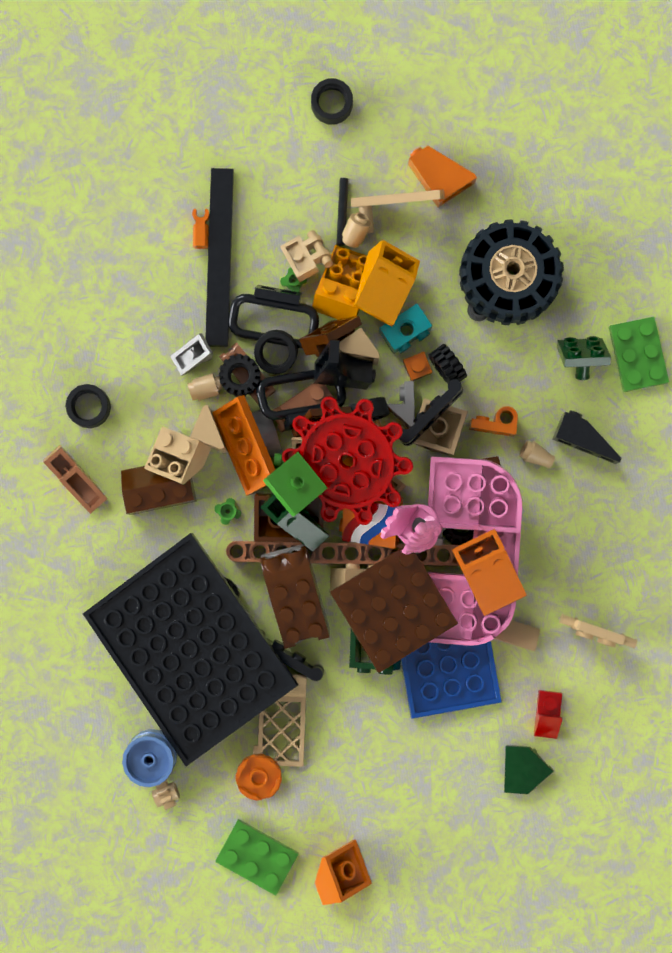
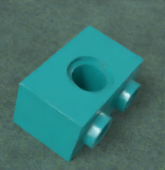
[379,303,432,354]

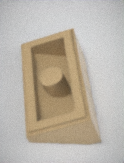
[495,620,540,651]

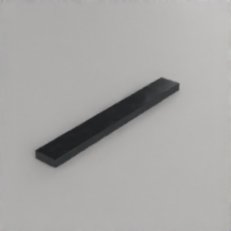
[205,168,234,347]

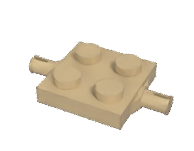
[559,614,637,649]

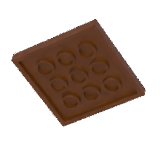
[330,547,458,673]

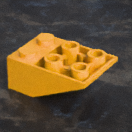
[354,240,420,327]
[312,245,367,319]

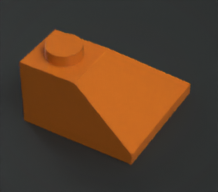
[315,840,372,905]

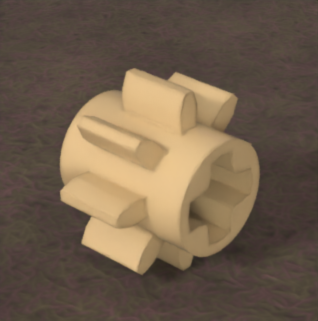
[152,779,180,810]

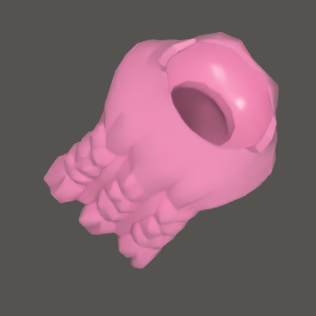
[381,504,443,555]

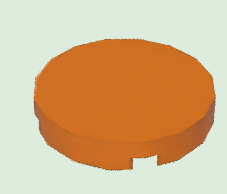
[236,754,282,801]

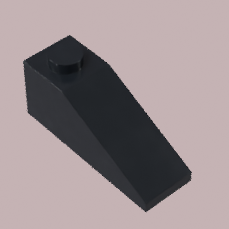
[552,410,622,464]

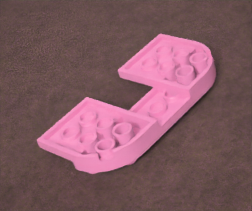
[428,456,522,646]

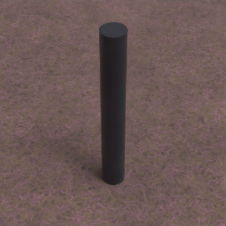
[336,178,349,246]

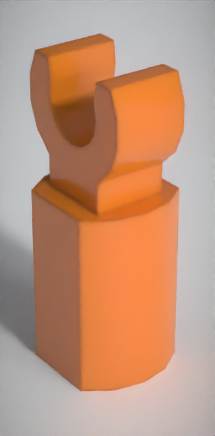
[192,209,209,249]

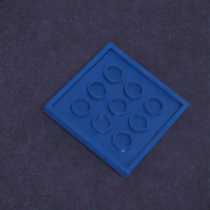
[401,641,502,719]

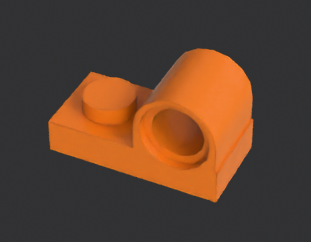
[469,406,518,437]

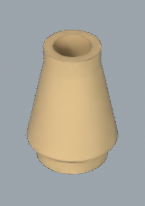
[519,440,555,468]

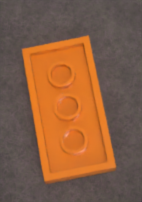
[212,395,276,496]

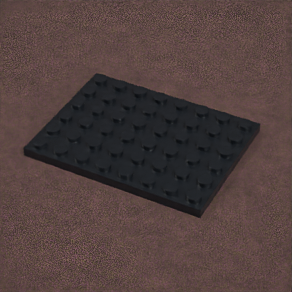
[83,533,299,766]

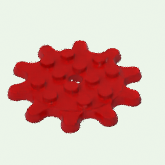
[282,396,413,525]

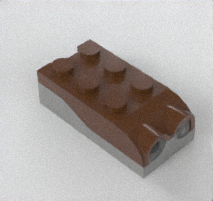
[261,544,330,649]

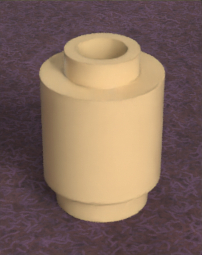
[342,212,371,248]
[187,373,223,401]

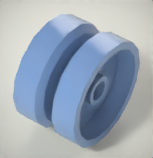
[122,729,178,787]

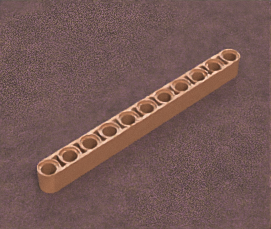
[226,541,460,566]

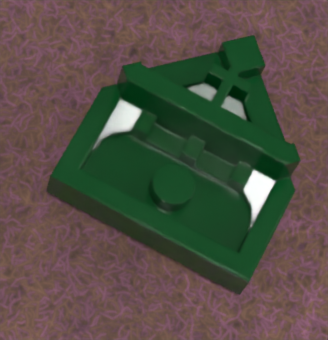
[504,745,554,794]

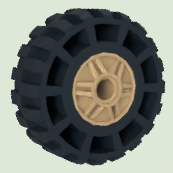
[459,219,564,325]

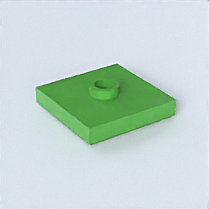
[263,452,327,517]

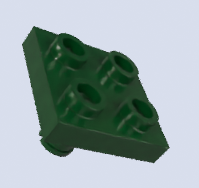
[557,336,611,380]

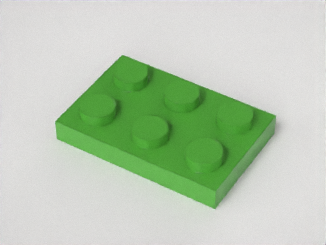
[609,317,669,392]
[215,819,299,896]

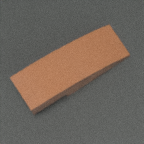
[43,445,107,514]

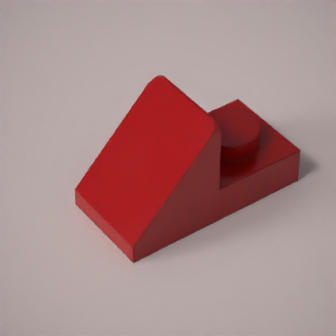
[534,690,563,739]

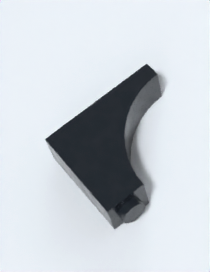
[314,340,376,390]

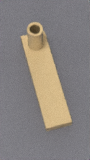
[351,189,445,233]

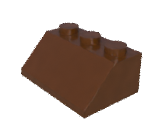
[121,466,197,515]
[254,493,324,542]

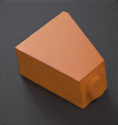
[408,146,477,208]

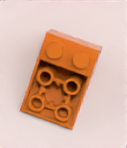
[452,529,527,616]

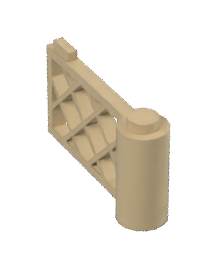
[253,674,307,767]

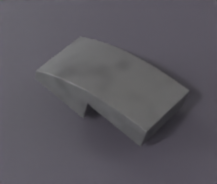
[252,410,282,457]

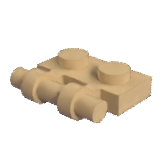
[280,230,333,282]

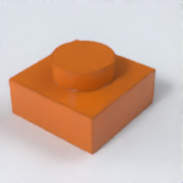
[403,352,432,381]

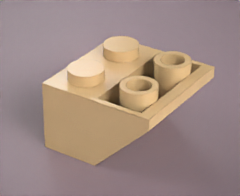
[144,426,212,484]

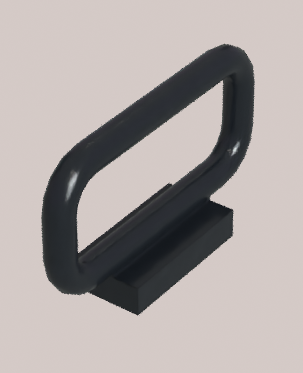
[228,285,319,348]
[256,370,346,431]

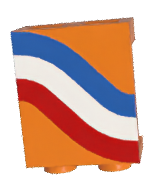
[339,497,403,549]

